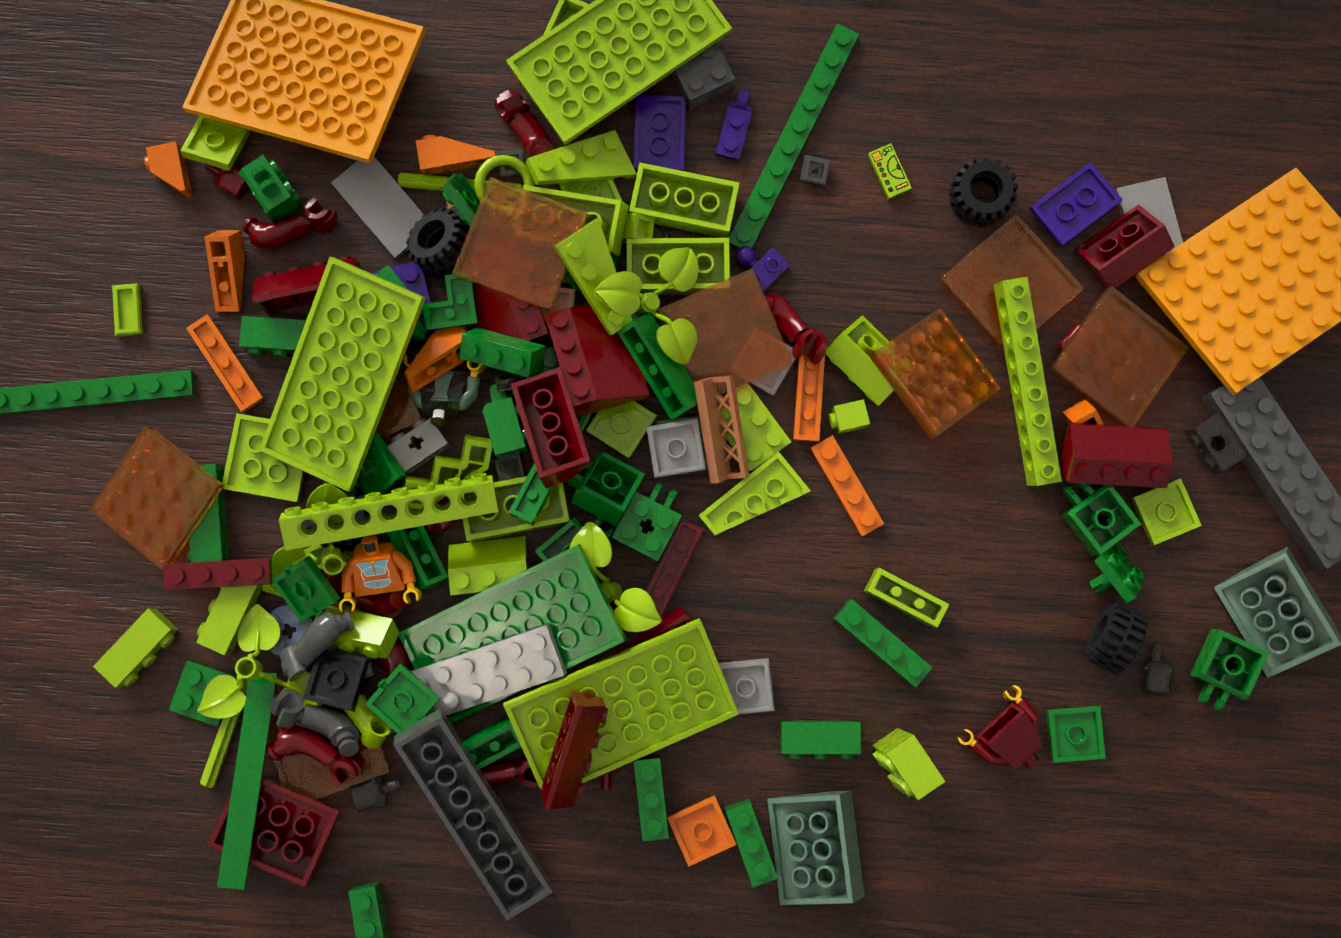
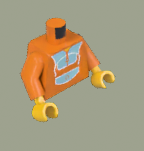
[339,535,422,612]

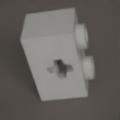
[387,418,451,475]

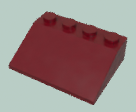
[457,238,552,344]
[545,306,650,418]
[207,778,340,887]

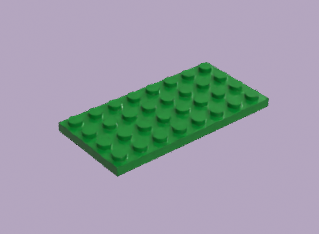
[398,544,627,723]

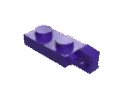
[715,89,753,162]

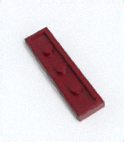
[646,518,704,618]

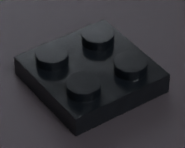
[303,649,370,712]

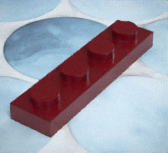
[164,558,272,591]

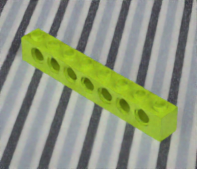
[993,277,1062,486]
[279,473,499,551]

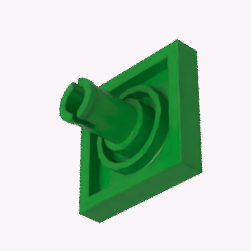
[1090,544,1145,603]

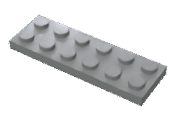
[411,624,567,716]

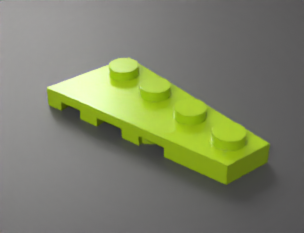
[698,451,811,536]

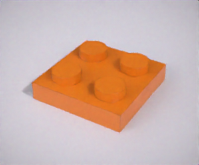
[667,795,737,867]

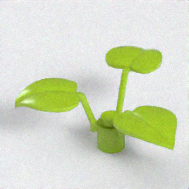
[594,247,699,365]
[271,483,362,584]
[570,522,662,632]
[197,604,323,719]

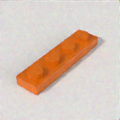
[186,314,265,413]
[793,354,825,442]
[810,435,884,537]

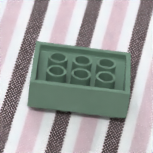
[1214,547,1341,678]
[767,790,865,905]

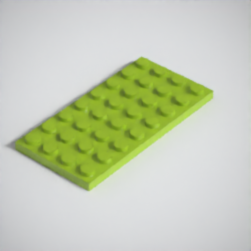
[506,0,732,145]
[259,257,426,492]
[503,618,739,789]

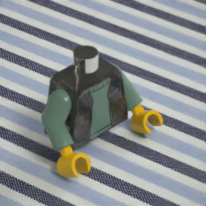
[404,354,485,427]

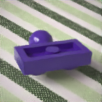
[735,246,790,300]

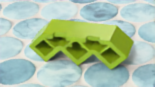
[402,434,493,509]

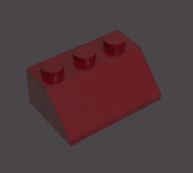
[1075,204,1175,292]

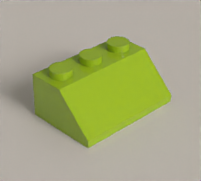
[825,315,916,406]
[448,536,529,596]

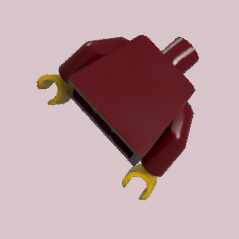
[958,685,1042,768]

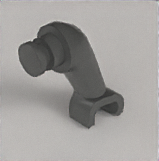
[279,612,353,683]
[270,689,360,757]

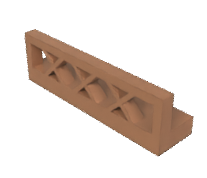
[694,375,749,483]

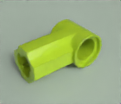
[344,694,392,749]

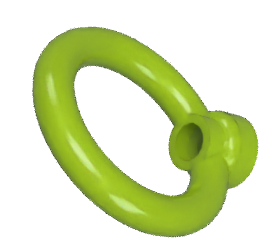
[474,155,534,223]

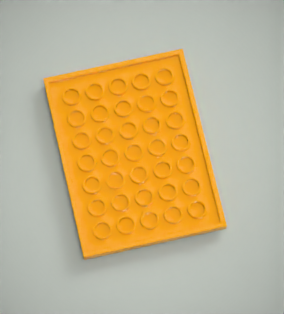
[182,0,426,164]
[1135,168,1341,396]

